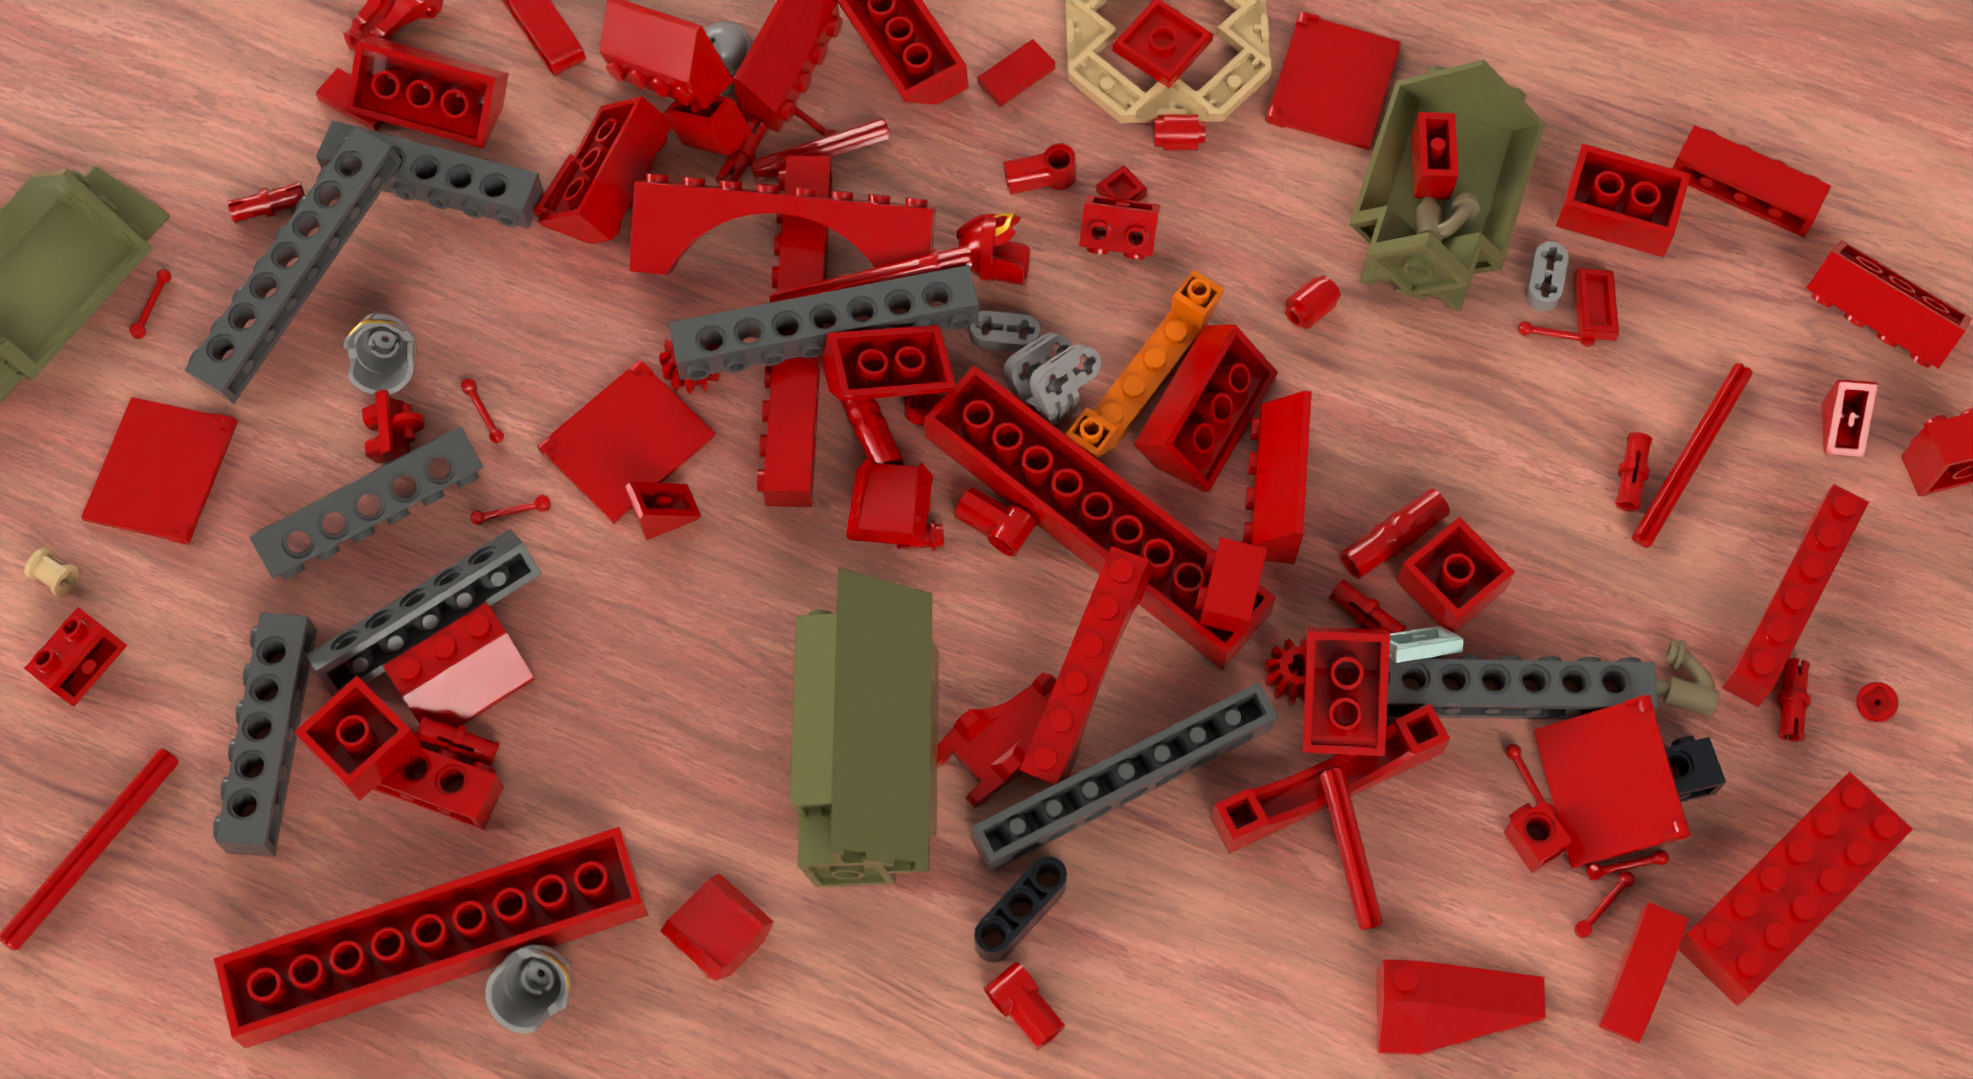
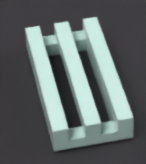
[1389,626,1464,663]

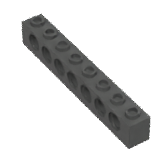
[184,126,402,404]
[668,265,979,380]
[1387,655,1658,719]
[970,682,1278,873]

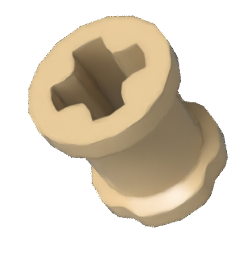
[24,547,80,597]

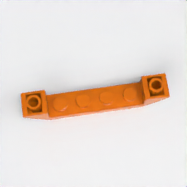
[1065,269,1225,459]

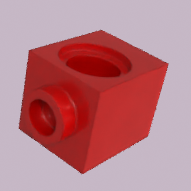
[1503,801,1573,873]

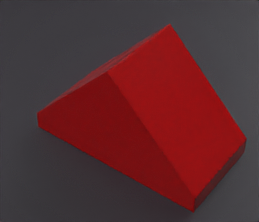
[1821,379,1878,457]
[625,482,701,540]

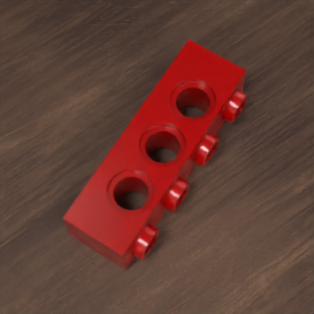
[373,741,504,830]

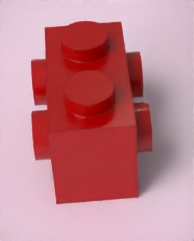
[1079,194,1160,260]
[24,607,127,707]

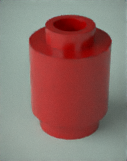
[1154,114,1206,151]
[1285,276,1341,329]

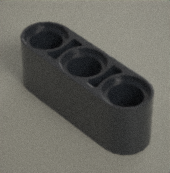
[974,856,1067,963]

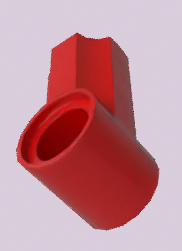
[1003,143,1077,195]
[954,487,1037,557]
[983,961,1065,1050]

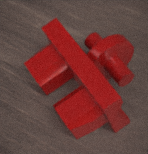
[362,389,425,463]

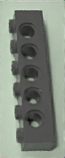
[316,120,544,228]
[249,426,484,580]
[306,529,542,697]
[213,613,317,857]

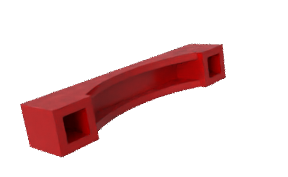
[1722,483,1869,707]
[1020,546,1154,786]
[1211,703,1450,854]

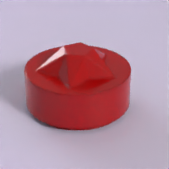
[904,394,941,425]
[1856,682,1899,723]

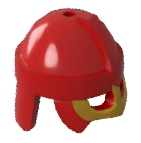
[956,212,1031,286]

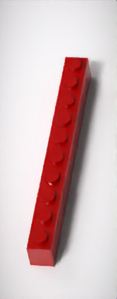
[757,155,833,507]

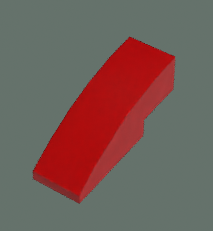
[1599,902,1689,1043]

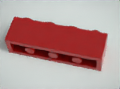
[1672,125,1832,238]

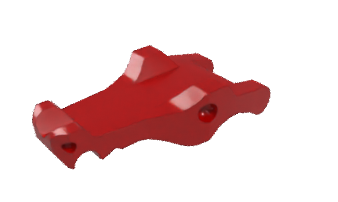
[343,0,443,51]
[937,672,1057,808]

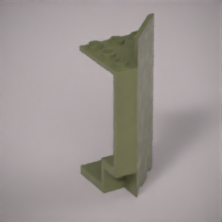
[1349,59,1545,311]
[0,166,170,402]
[790,568,939,887]

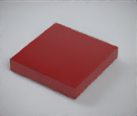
[1112,0,1213,89]

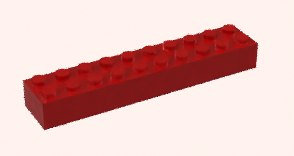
[924,365,1276,670]
[213,826,648,1048]

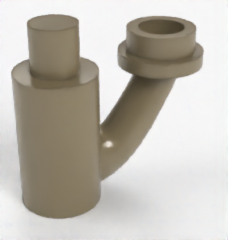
[1415,193,1480,242]
[1656,640,1719,717]

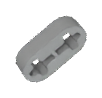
[1526,242,1569,311]
[970,310,1040,352]

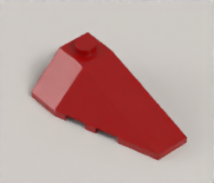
[1377,959,1546,1055]

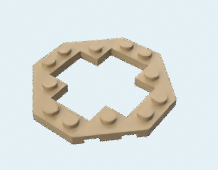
[1065,0,1272,123]

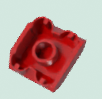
[846,458,933,546]
[660,873,774,981]

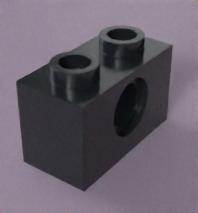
[1665,736,1726,802]

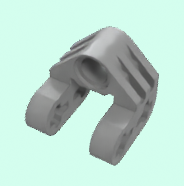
[1003,332,1101,427]

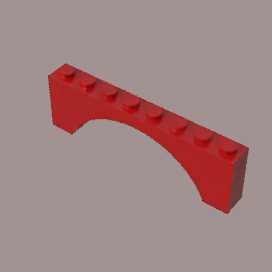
[629,173,936,275]

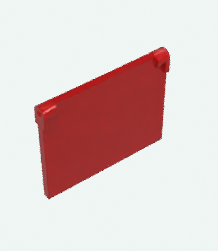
[1265,12,1401,151]
[537,359,716,524]
[81,397,238,545]
[1534,695,1691,869]

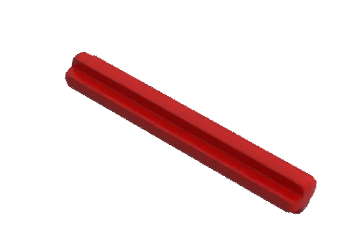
[751,119,890,181]
[1320,768,1383,930]

